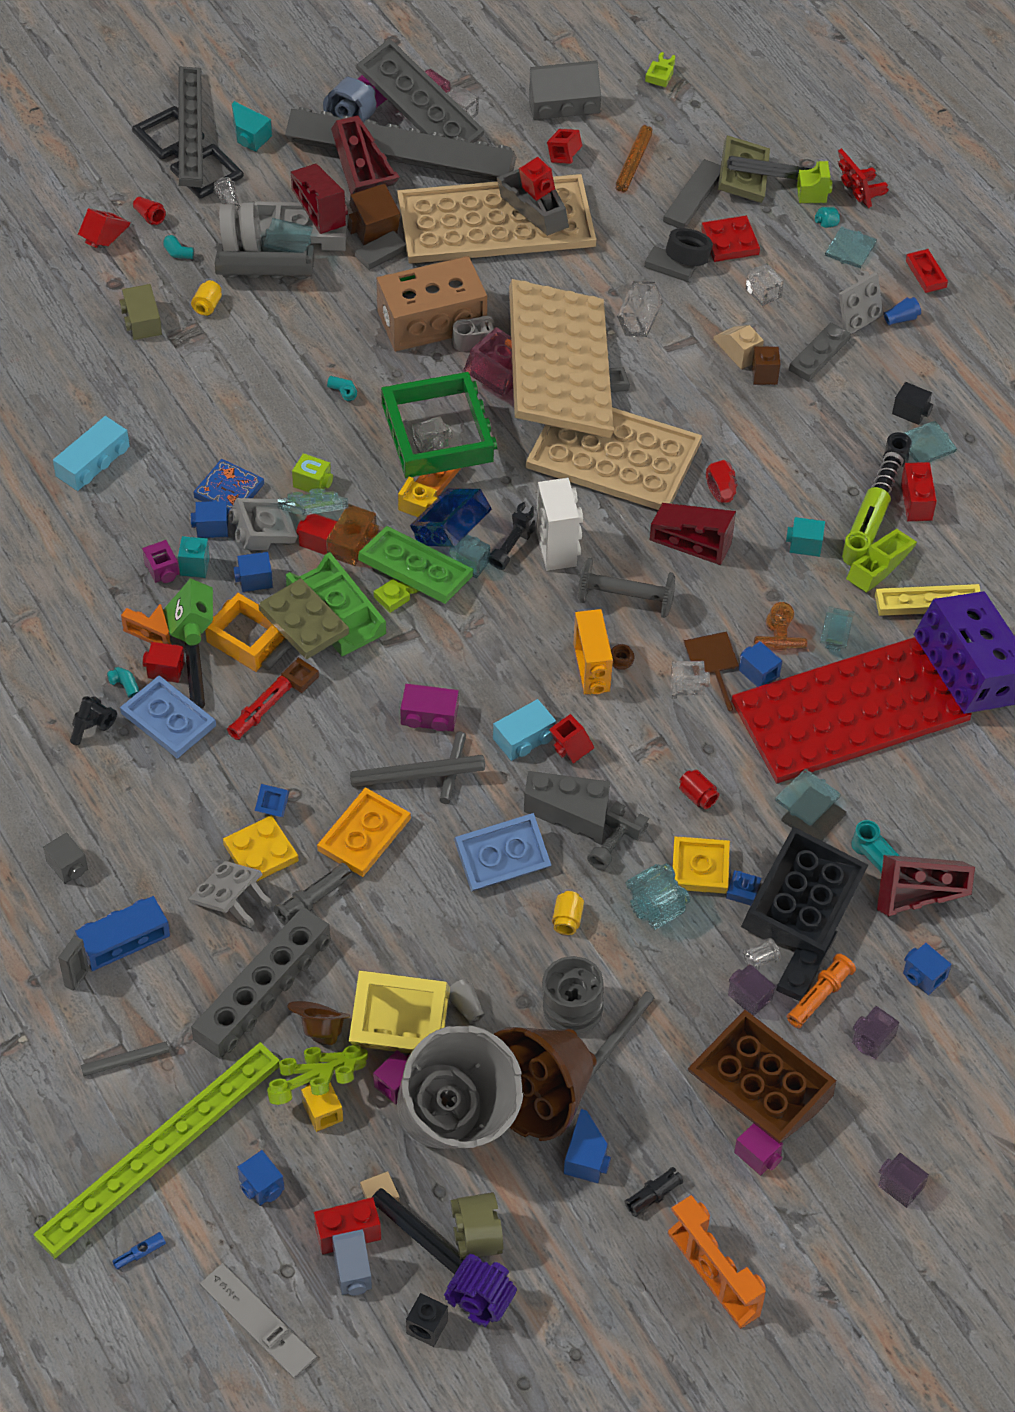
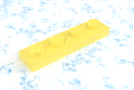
[875,584,981,616]

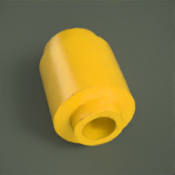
[191,280,222,316]
[552,891,584,935]

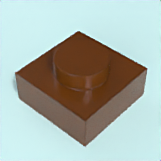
[281,657,319,693]

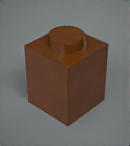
[752,346,781,385]

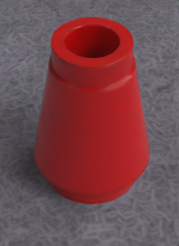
[133,196,166,225]

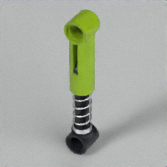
[842,432,912,566]

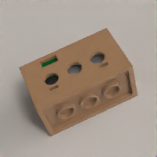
[376,256,487,352]

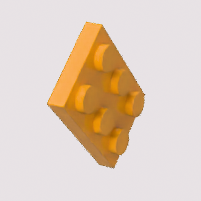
[317,787,411,877]

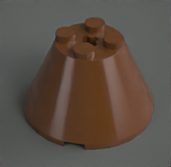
[494,1027,597,1141]

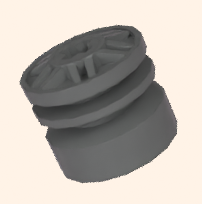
[542,956,604,1034]

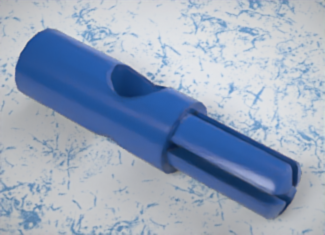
[112,1232,166,1270]

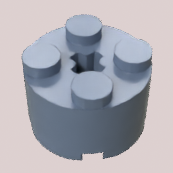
[323,77,376,122]

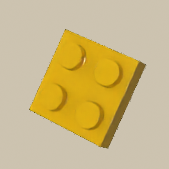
[223,815,299,882]
[671,836,730,894]

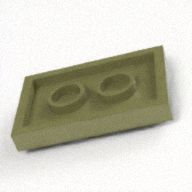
[718,135,770,203]
[258,578,349,660]

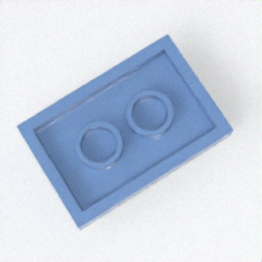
[120,676,216,759]
[454,813,551,892]

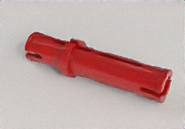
[227,676,292,740]

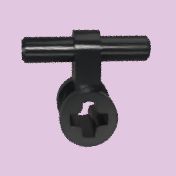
[70,696,117,745]

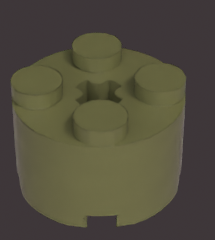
[450,1192,503,1260]

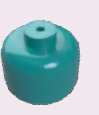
[815,207,840,228]

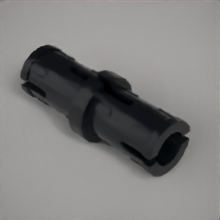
[624,1167,683,1217]

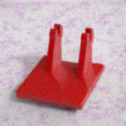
[838,148,889,208]

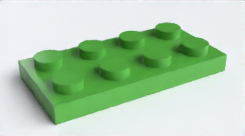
[358,526,474,604]

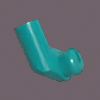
[163,235,194,259]
[107,667,140,698]

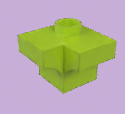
[797,161,832,203]

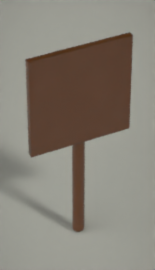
[684,631,739,711]

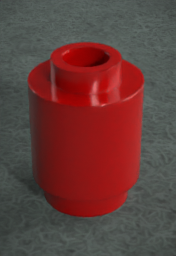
[679,770,720,810]

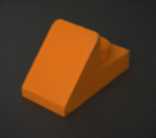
[121,604,171,644]

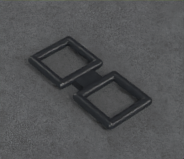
[132,106,244,199]

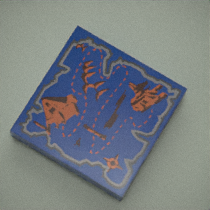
[193,459,264,513]

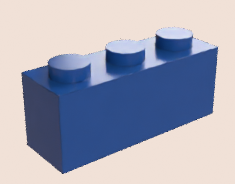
[75,896,170,971]

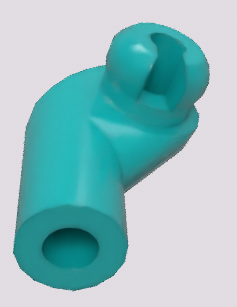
[327,376,357,401]

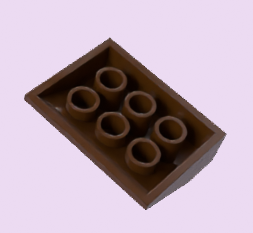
[688,1009,837,1144]

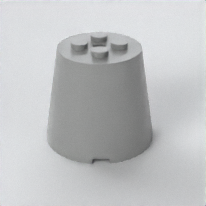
[397,1026,523,1149]

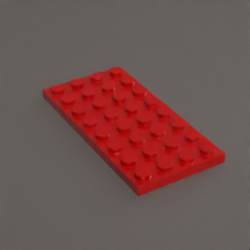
[731,637,972,784]

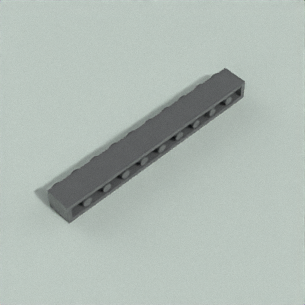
[285,107,517,182]

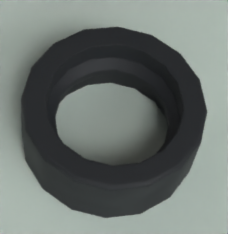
[665,228,713,266]

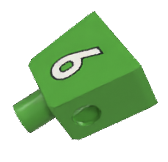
[163,578,213,645]

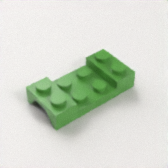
[286,552,386,657]

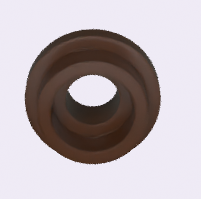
[611,644,635,669]

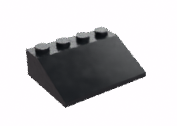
[741,826,868,954]

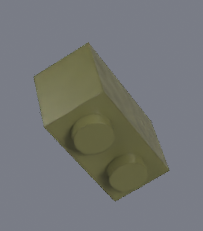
[119,284,162,340]

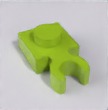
[645,52,675,87]
[373,579,419,613]

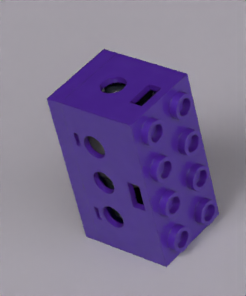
[913,591,1015,714]

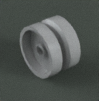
[219,201,261,252]

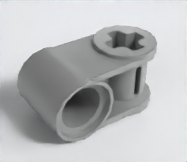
[452,316,500,352]

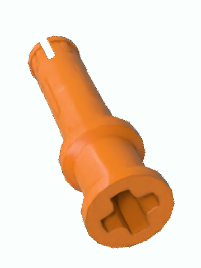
[786,953,856,1029]

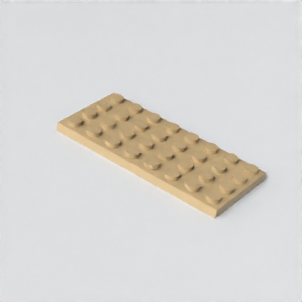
[397,174,596,264]
[509,279,614,438]

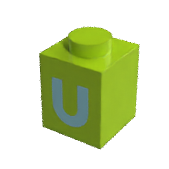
[292,453,333,497]

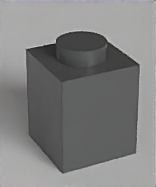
[43,832,88,884]

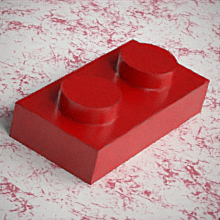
[906,249,948,293]

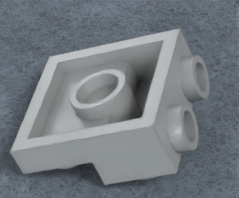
[228,498,298,550]

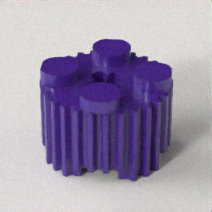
[444,1254,517,1327]

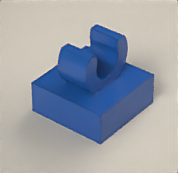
[255,784,290,817]
[726,870,762,906]

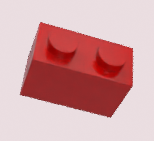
[901,462,937,521]
[314,1197,381,1255]

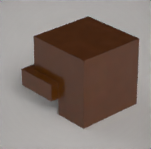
[347,183,401,246]

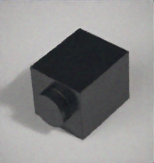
[892,382,933,425]

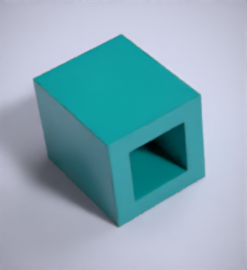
[786,517,825,557]
[178,536,210,578]

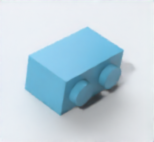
[493,699,556,761]

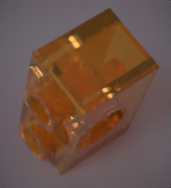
[326,504,379,566]

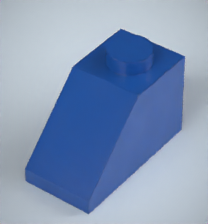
[564,1109,611,1183]

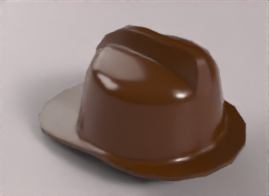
[287,1001,350,1045]

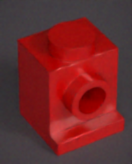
[547,129,582,164]

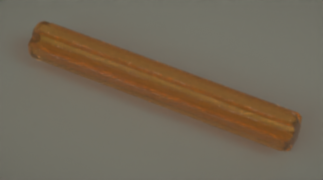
[615,125,653,193]

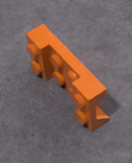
[668,1195,766,1329]

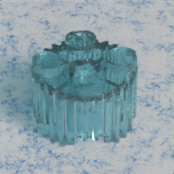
[625,863,690,930]

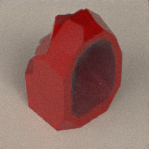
[706,460,738,503]

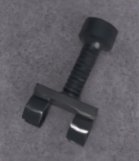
[487,502,536,570]

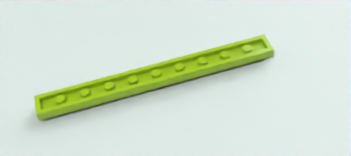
[33,1042,280,1259]

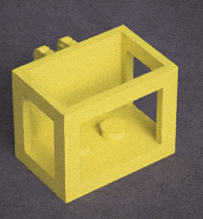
[349,971,450,1054]

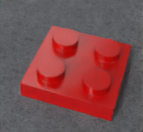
[701,215,760,262]

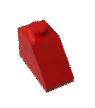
[78,208,131,248]

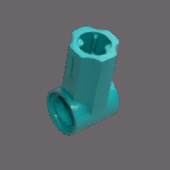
[851,820,899,873]

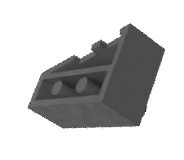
[497,169,569,236]
[524,771,610,845]

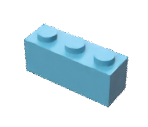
[53,416,130,491]

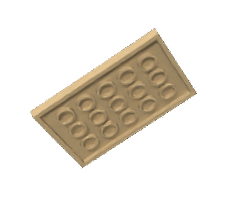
[526,408,702,510]

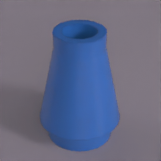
[883,297,921,326]

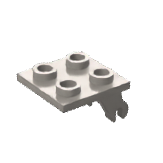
[839,271,883,334]
[189,861,273,928]

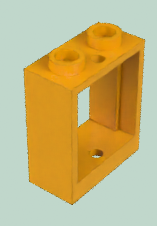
[205,593,285,672]
[573,609,613,695]

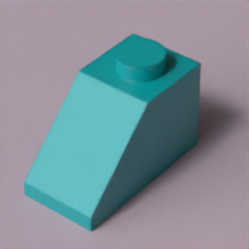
[232,101,272,152]

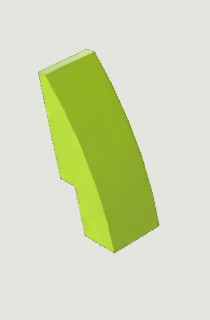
[846,529,917,593]

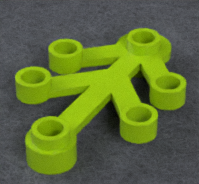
[267,1045,368,1105]

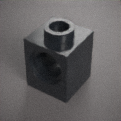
[406,1293,448,1347]

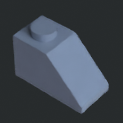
[332,1229,372,1296]

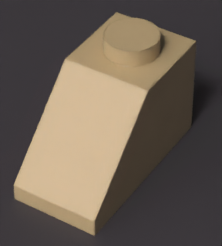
[714,325,764,370]

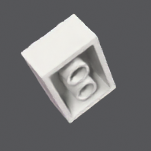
[536,478,583,571]

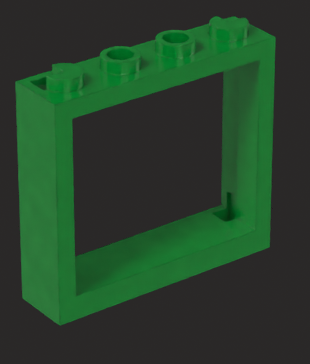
[381,372,497,478]

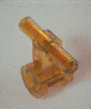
[754,602,807,650]

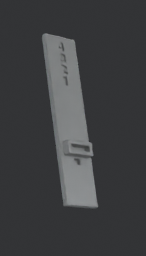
[200,1263,317,1379]

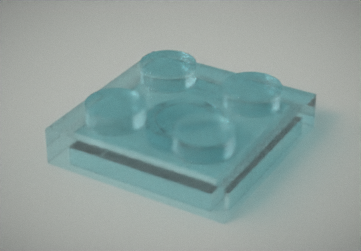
[278,489,349,516]

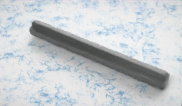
[350,755,485,787]

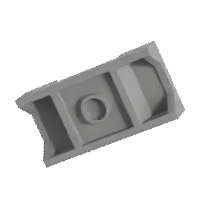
[254,201,348,251]

